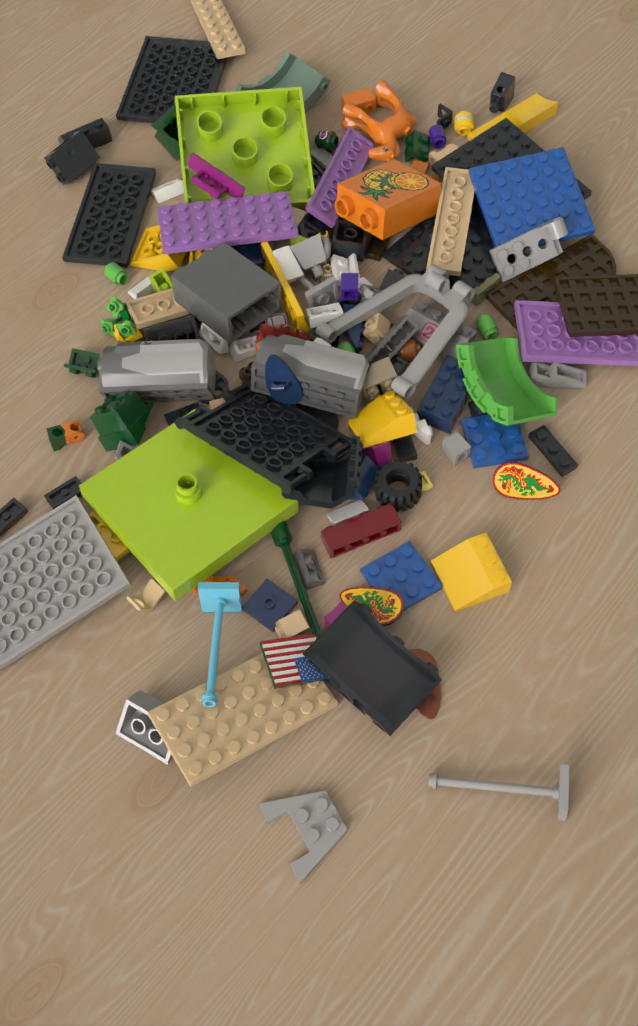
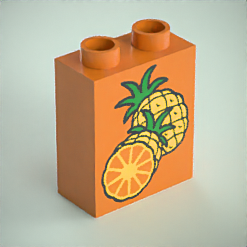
[335,159,441,240]

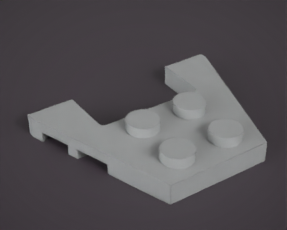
[258,790,348,884]

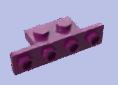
[188,153,245,199]

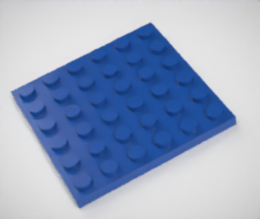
[468,147,596,250]

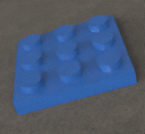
[461,414,529,469]
[360,541,443,611]

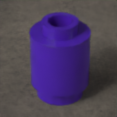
[429,125,447,149]

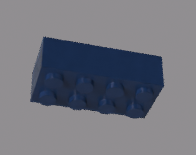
[417,355,470,434]

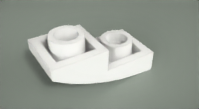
[410,407,433,445]

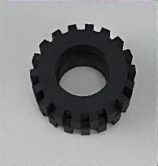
[374,460,422,512]

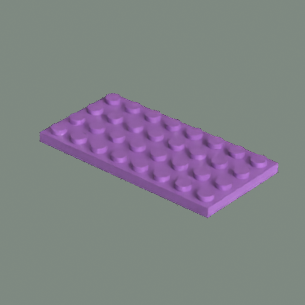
[157,191,298,254]
[514,300,638,366]

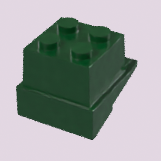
[151,104,180,160]
[90,390,154,452]

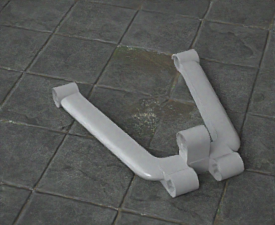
[315,264,475,399]

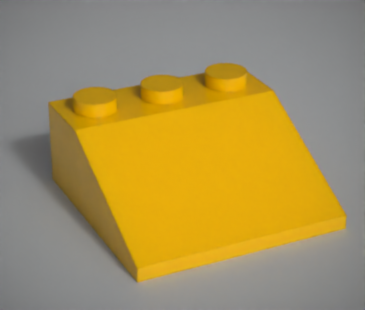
[130,225,186,272]
[347,391,417,448]
[430,532,512,612]

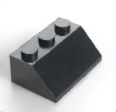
[58,118,112,149]
[142,314,200,341]

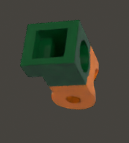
[46,421,85,451]

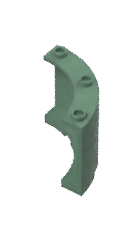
[235,52,331,113]

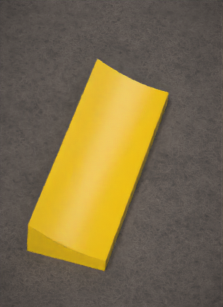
[467,93,559,141]
[261,242,312,339]

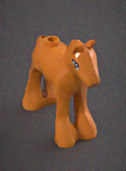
[341,80,417,163]

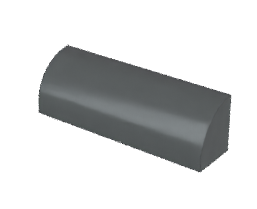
[365,315,420,366]

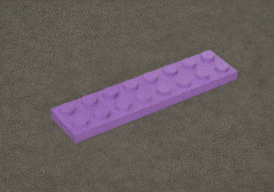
[304,126,375,228]

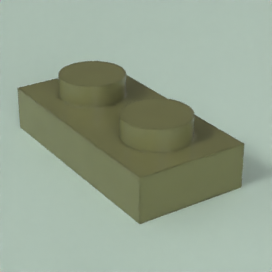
[471,273,501,306]

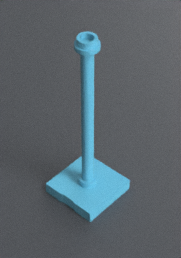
[198,582,243,707]

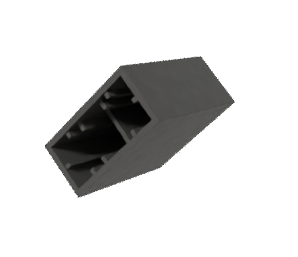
[171,242,282,344]

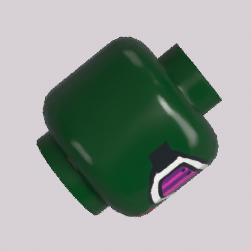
[315,130,339,152]

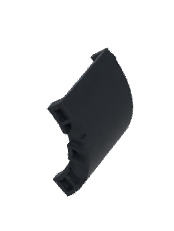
[303,600,442,736]

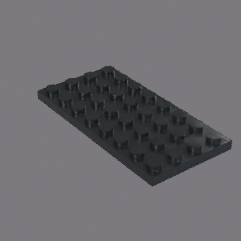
[62,163,156,268]

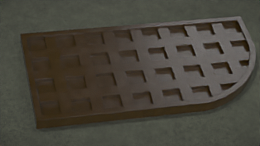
[485,234,616,331]
[552,274,638,337]

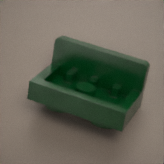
[404,129,430,162]
[64,348,100,378]

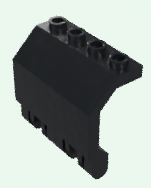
[282,436,363,509]

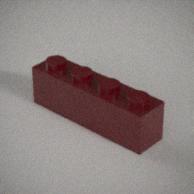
[321,503,402,559]

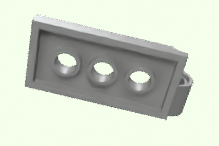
[489,217,568,282]

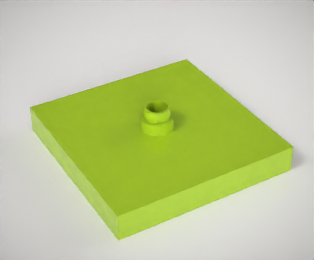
[175,87,315,212]
[79,405,298,602]

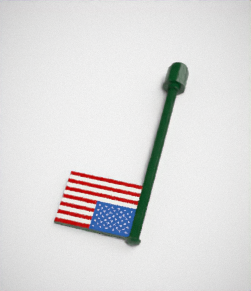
[259,521,329,689]

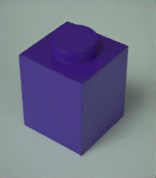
[341,273,358,301]

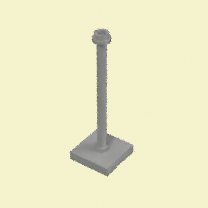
[267,241,339,308]
[428,764,569,821]

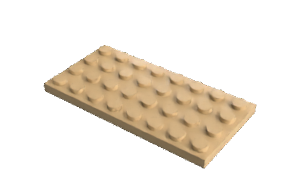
[148,653,338,787]

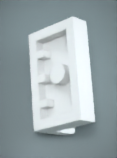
[330,253,360,286]

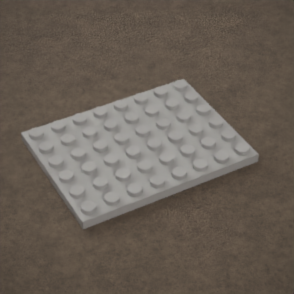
[0,495,132,670]

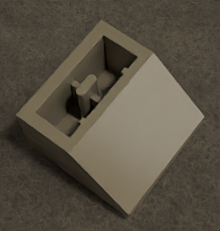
[363,357,397,403]

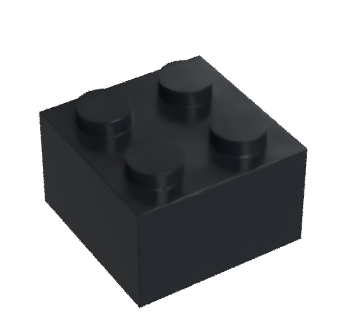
[330,219,368,262]

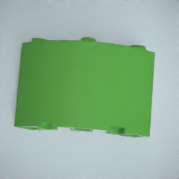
[456,337,557,426]

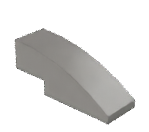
[527,362,587,388]

